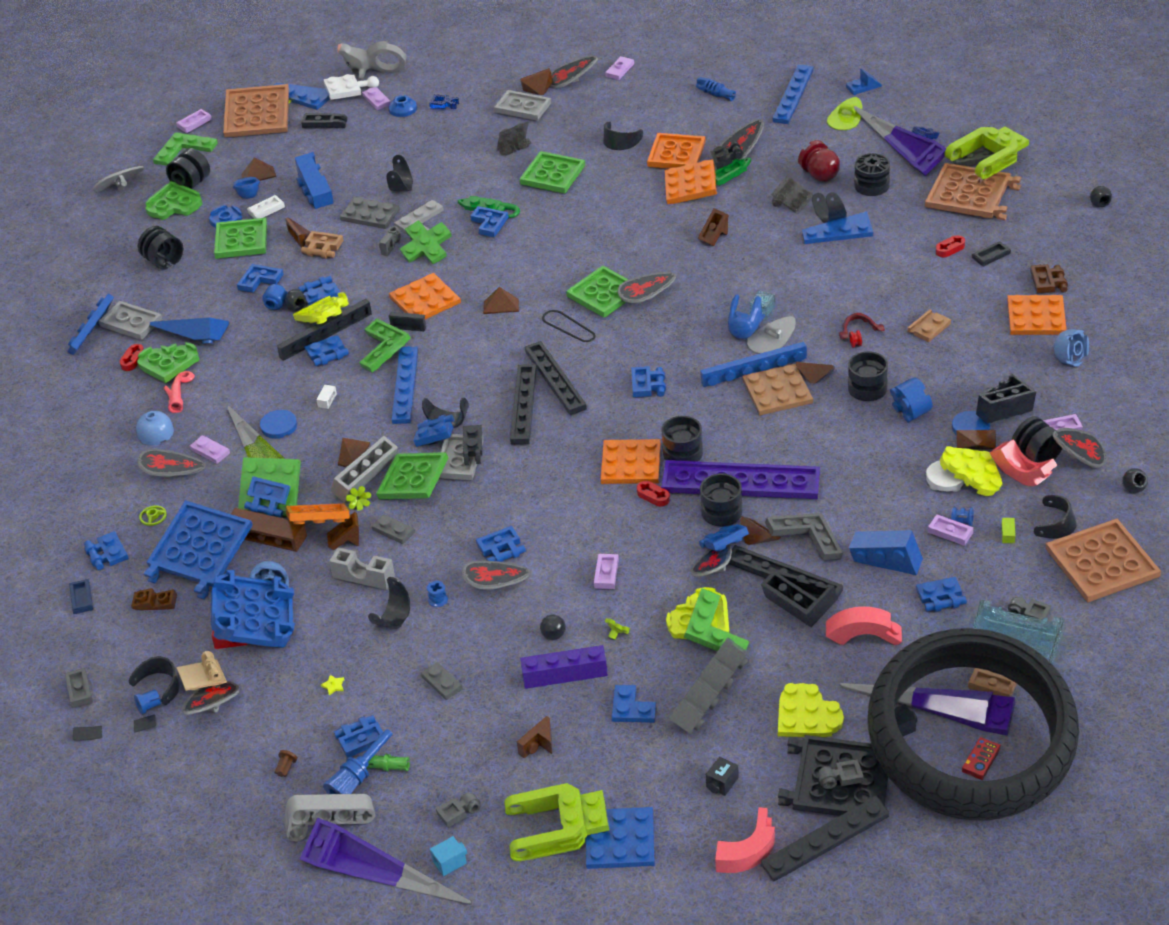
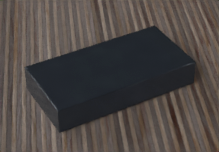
[972,241,1011,266]
[389,312,426,332]

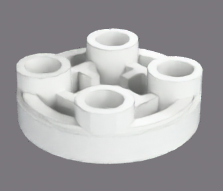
[926,460,964,492]

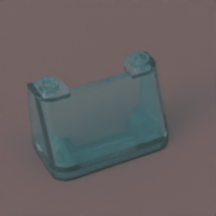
[973,599,1066,666]

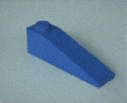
[150,317,229,344]

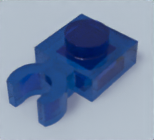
[429,94,459,110]
[912,126,940,139]

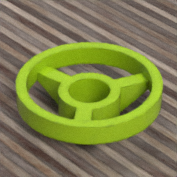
[139,505,167,526]

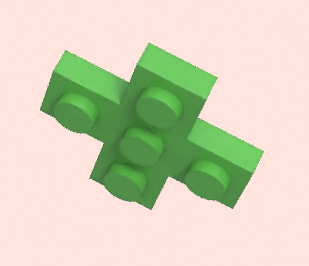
[400,220,452,264]

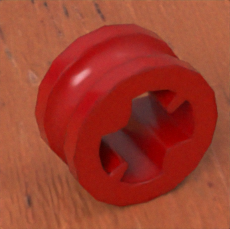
[849,330,862,348]

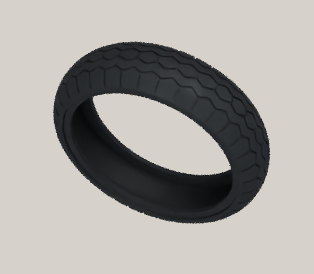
[868,628,1079,820]

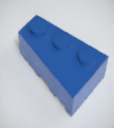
[295,152,334,209]
[849,530,923,575]

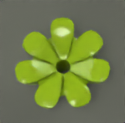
[346,486,371,511]
[605,618,630,640]

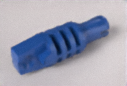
[696,77,736,101]

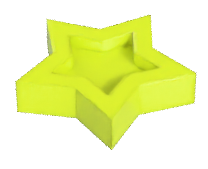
[321,675,345,695]

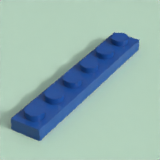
[773,65,813,124]
[700,342,807,387]
[392,346,418,424]

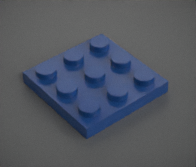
[586,807,655,869]

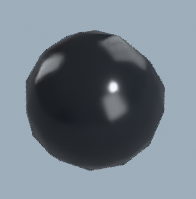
[1090,186,1112,207]
[284,289,307,311]
[1122,468,1148,493]
[540,614,566,640]

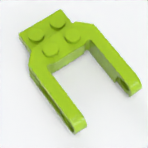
[945,126,1029,179]
[504,783,609,861]

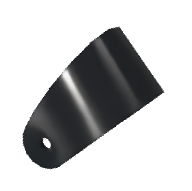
[603,122,643,151]
[386,155,413,191]
[812,192,847,223]
[422,397,469,428]
[1033,495,1077,539]
[368,577,410,629]
[129,656,180,705]

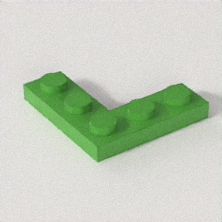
[153,132,218,166]
[359,318,411,373]
[684,588,749,651]

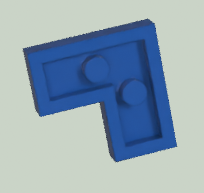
[471,206,509,237]
[237,264,284,293]
[612,685,656,723]

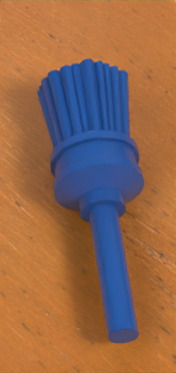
[323,729,393,794]

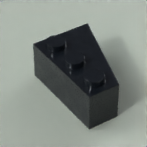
[976,374,1036,423]
[761,570,838,628]

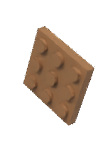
[742,364,813,416]

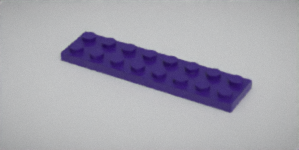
[661,460,820,499]

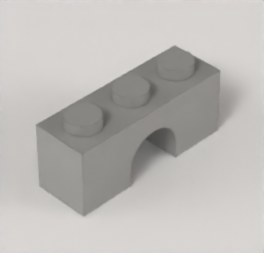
[329,548,395,590]

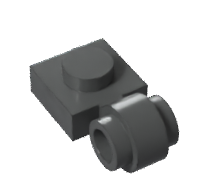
[379,226,401,256]
[1008,597,1051,625]
[818,759,864,789]
[436,792,480,828]

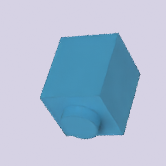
[430,836,467,876]

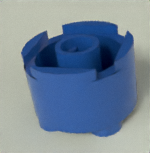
[890,377,933,423]

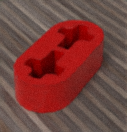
[936,235,965,258]
[120,344,144,371]
[637,481,670,507]

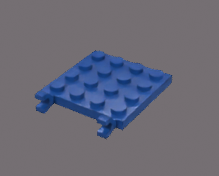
[144,500,253,600]

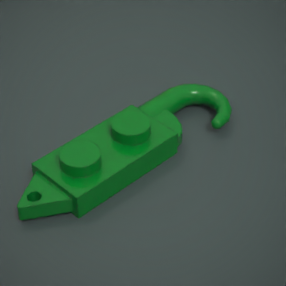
[715,158,751,186]
[458,196,520,218]

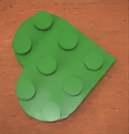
[145,181,203,220]
[137,342,199,383]

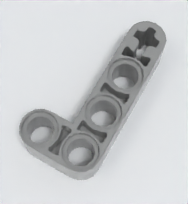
[284,794,375,842]

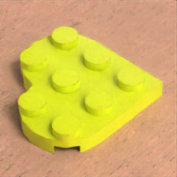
[293,292,349,324]
[940,446,1002,496]
[666,587,729,639]
[778,683,844,737]

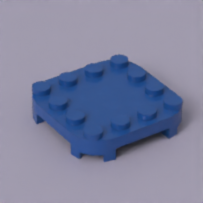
[211,570,295,648]

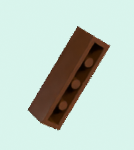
[231,508,307,552]

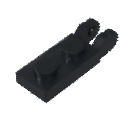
[301,113,348,128]
[463,425,482,465]

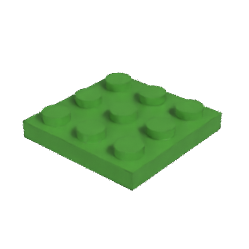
[520,151,585,193]
[214,218,267,259]
[566,266,628,318]
[376,452,449,499]
[238,457,301,517]

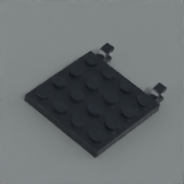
[778,735,889,816]

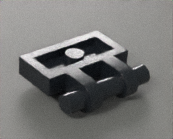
[710,141,743,169]

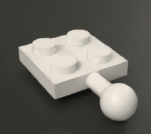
[324,74,379,100]

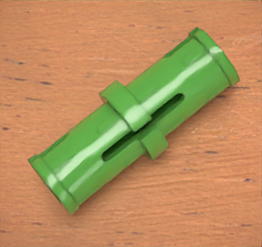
[367,754,410,771]

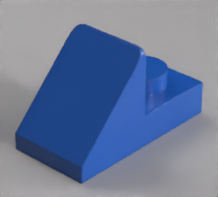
[846,68,882,95]

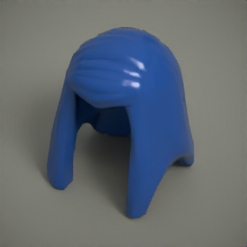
[728,294,765,339]

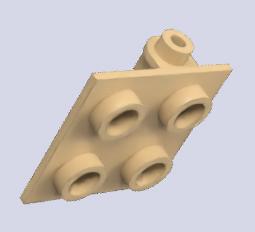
[176,651,227,691]

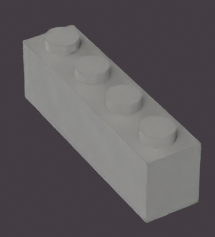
[331,436,398,503]

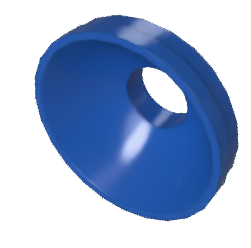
[389,95,417,117]

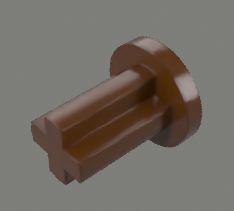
[274,750,298,777]

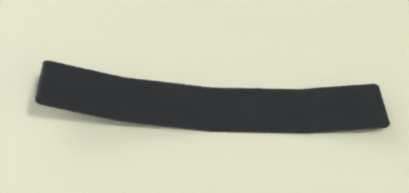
[73,714,156,740]

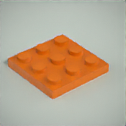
[647,133,706,169]
[665,159,717,204]
[389,273,461,319]
[1007,295,1067,335]
[601,439,661,484]
[286,503,350,524]

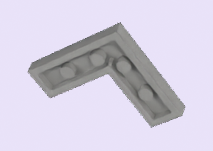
[394,200,444,234]

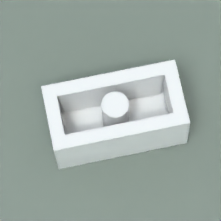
[316,385,337,409]

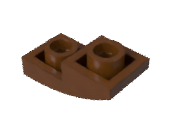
[131,588,177,611]

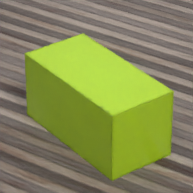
[1001,518,1016,543]

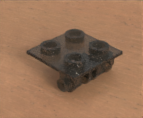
[496,121,531,156]
[771,176,813,214]

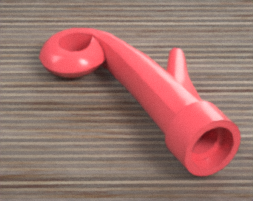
[164,371,195,413]

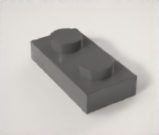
[372,514,415,544]
[421,662,463,700]
[64,667,93,708]

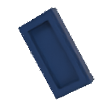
[69,579,94,614]

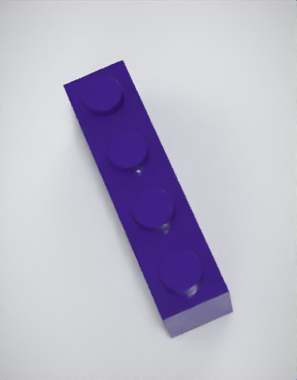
[520,645,608,689]

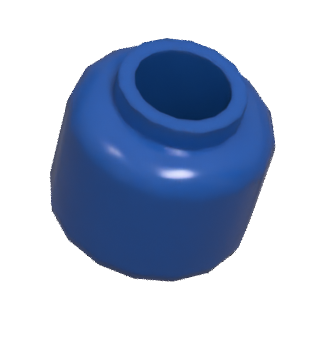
[262,284,287,310]

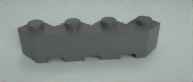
[669,638,748,733]

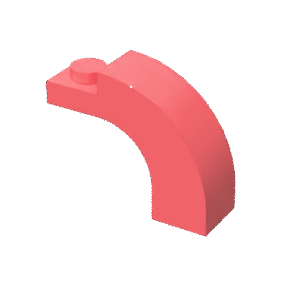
[990,439,1057,486]
[826,607,902,645]
[715,807,775,873]

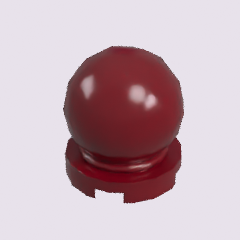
[798,140,840,181]

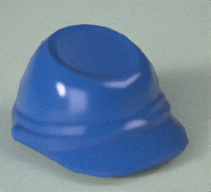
[233,177,260,199]

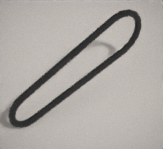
[542,310,596,342]

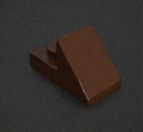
[698,208,729,246]
[327,512,359,550]
[517,716,552,759]

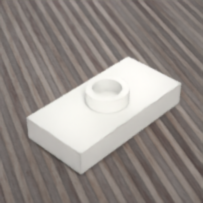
[247,195,285,219]

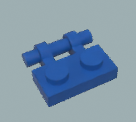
[298,276,340,306]
[305,335,349,366]
[631,366,666,397]
[413,414,454,447]
[244,476,290,518]
[699,524,749,551]
[476,526,526,562]
[84,531,129,570]
[916,577,967,612]
[333,715,383,758]

